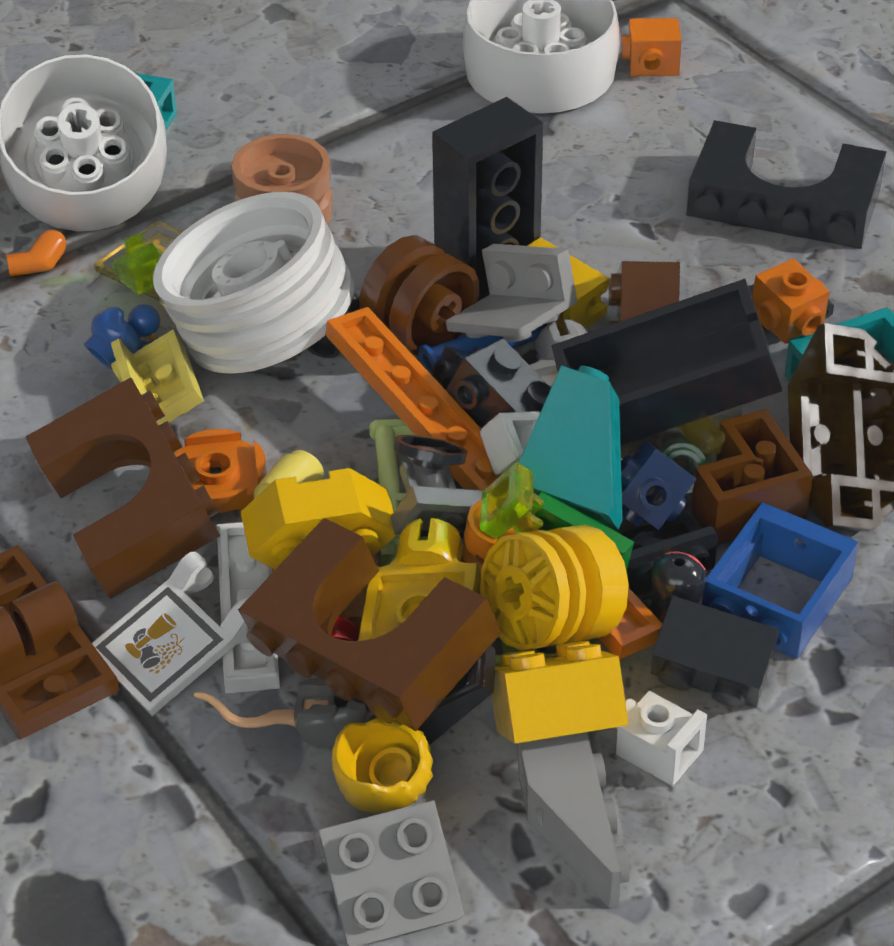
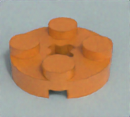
[175,429,267,513]

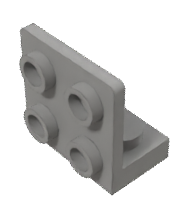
[446,244,577,342]
[313,800,464,946]

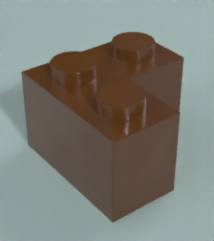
[608,261,680,325]
[691,409,813,544]

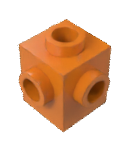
[752,258,830,344]

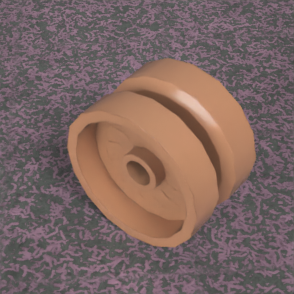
[231,134,333,225]

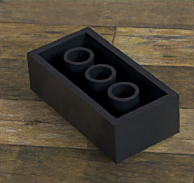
[432,97,543,301]

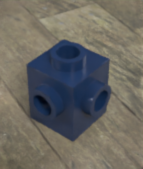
[621,440,697,530]

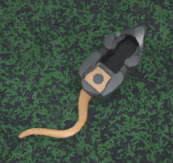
[194,677,378,748]

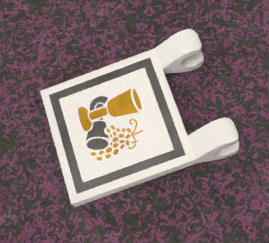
[92,552,249,716]

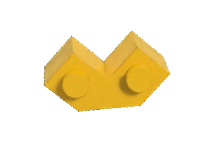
[241,468,397,570]

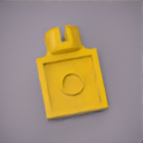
[358,518,481,641]

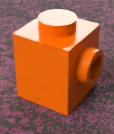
[620,18,682,76]

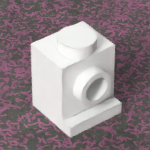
[614,691,707,787]

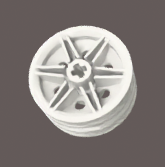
[153,192,354,374]

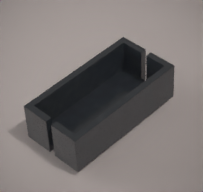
[551,279,783,446]

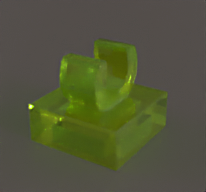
[112,232,163,295]
[480,462,544,540]

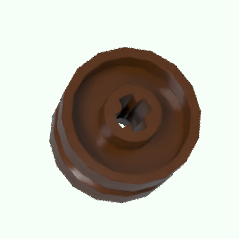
[359,235,479,356]

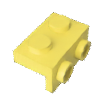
[111,329,204,425]

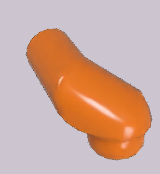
[6,229,66,277]

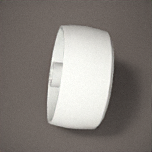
[463,0,620,114]
[0,55,167,231]

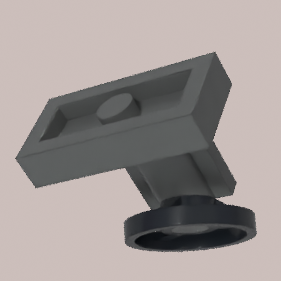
[390,435,507,539]

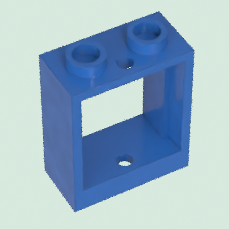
[702,502,858,659]

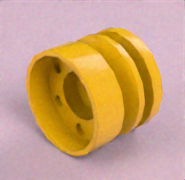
[480,525,629,651]

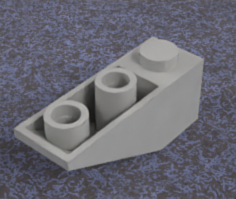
[518,732,629,909]

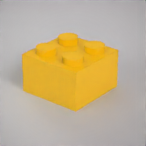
[491,641,629,744]

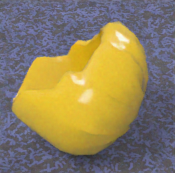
[332,718,433,815]

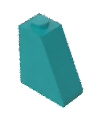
[511,365,623,530]

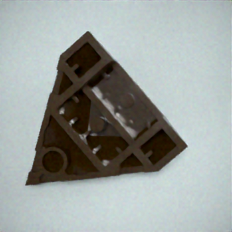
[787,323,894,531]

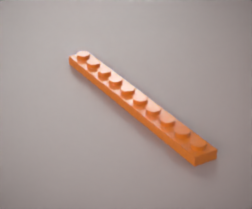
[325,307,663,660]

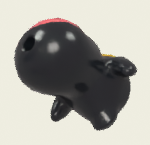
[640,551,706,624]

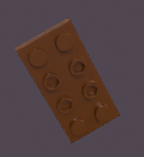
[0,545,119,740]

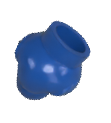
[84,304,161,369]

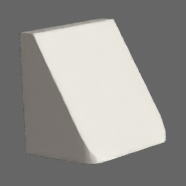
[480,412,540,475]

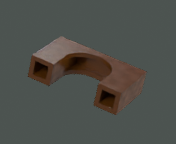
[25,377,220,599]
[238,518,501,731]

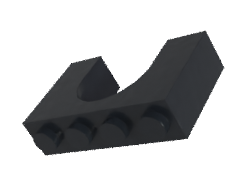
[686,120,887,249]

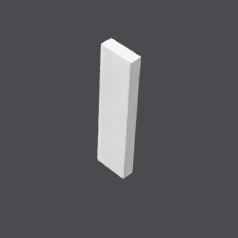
[217,522,280,693]

